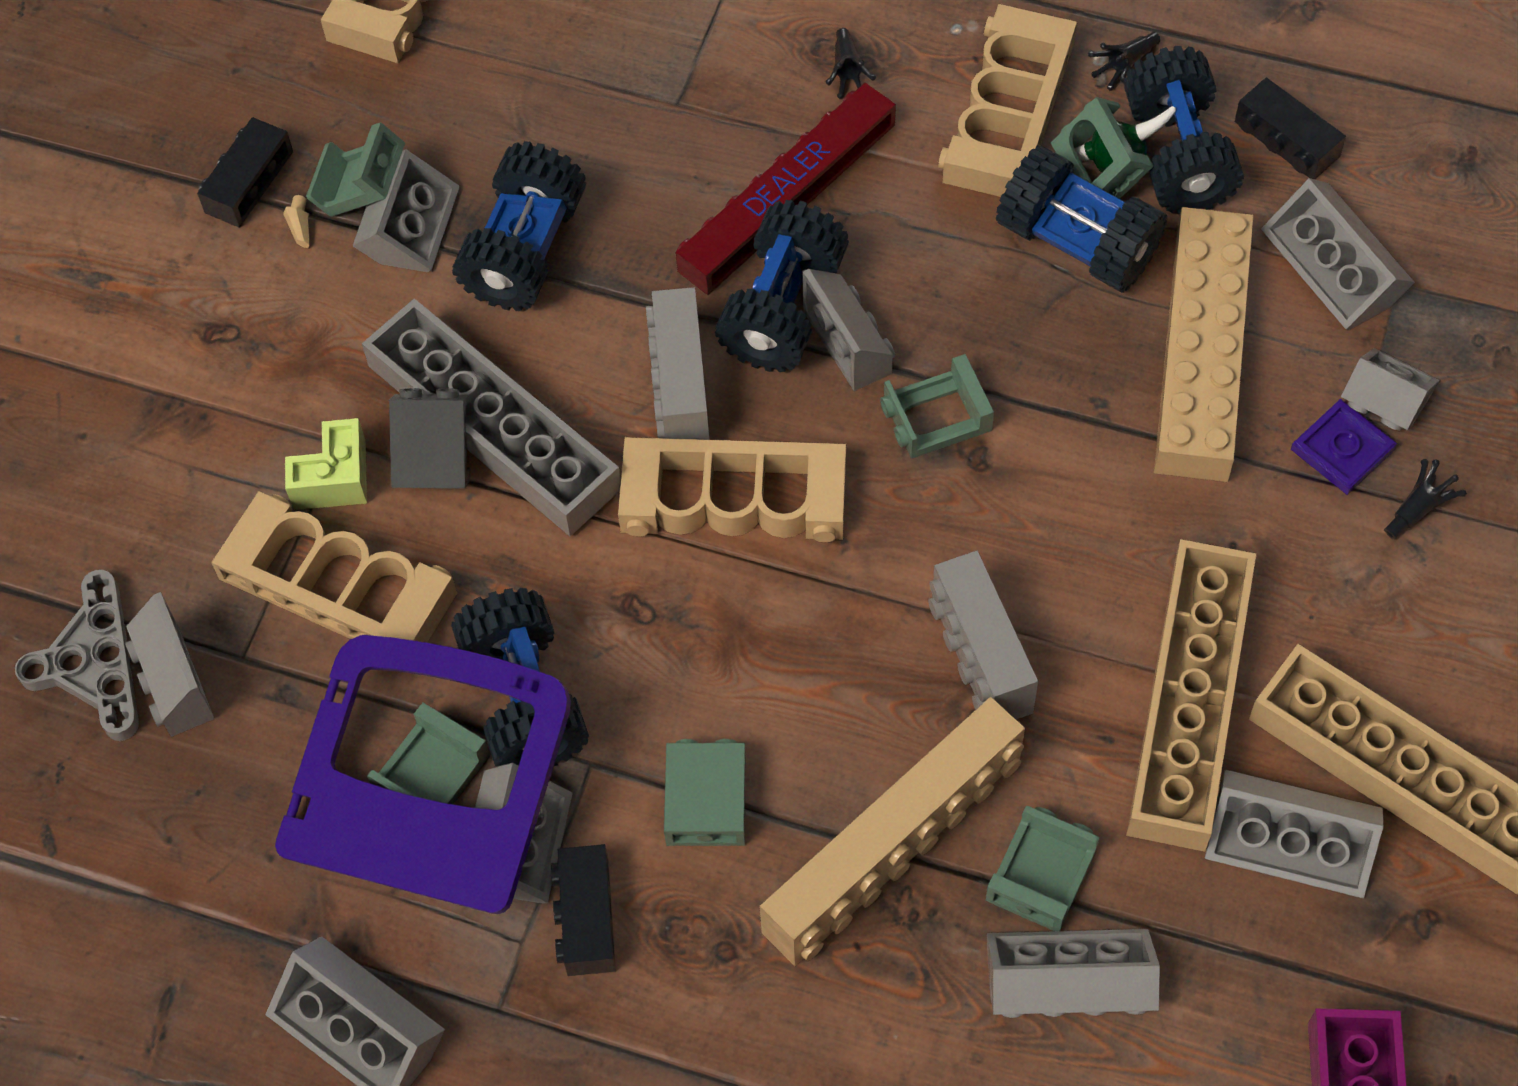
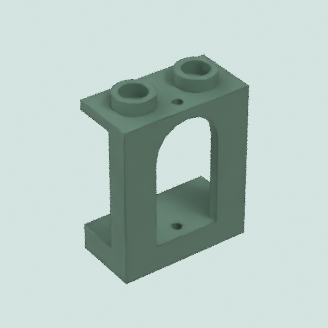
[1051,97,1153,199]
[880,354,994,459]

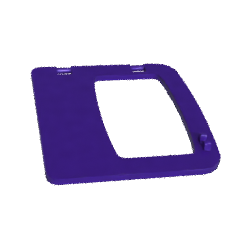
[275,635,571,914]

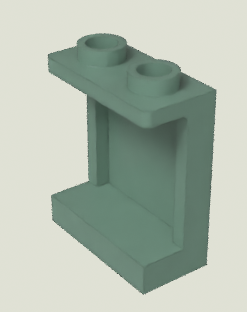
[306,122,405,217]
[367,702,490,804]
[664,739,746,846]
[985,806,1100,931]

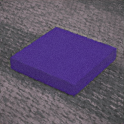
[1290,399,1397,495]

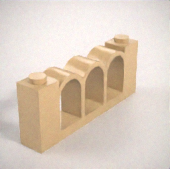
[321,0,428,63]
[938,4,1077,197]
[618,437,846,542]
[211,491,457,643]

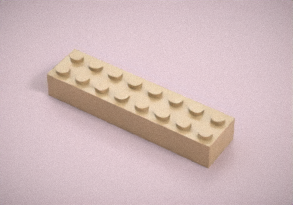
[1154,207,1253,482]
[1126,539,1256,852]
[1249,644,1518,895]
[760,697,1025,966]

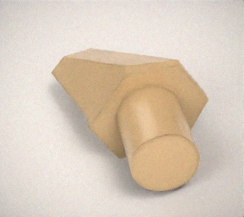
[283,195,309,248]

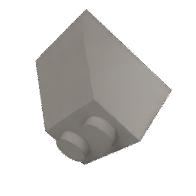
[1341,348,1440,431]

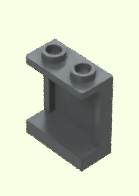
[389,388,471,488]

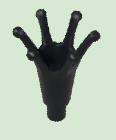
[825,28,876,99]
[1088,32,1160,91]
[1384,459,1467,539]

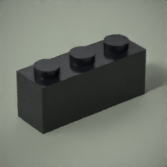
[1234,77,1346,179]
[197,117,293,228]
[551,844,616,976]

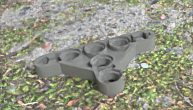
[15,570,139,741]

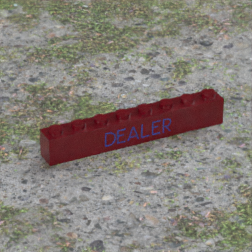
[675,82,896,295]

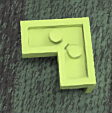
[285,418,367,510]

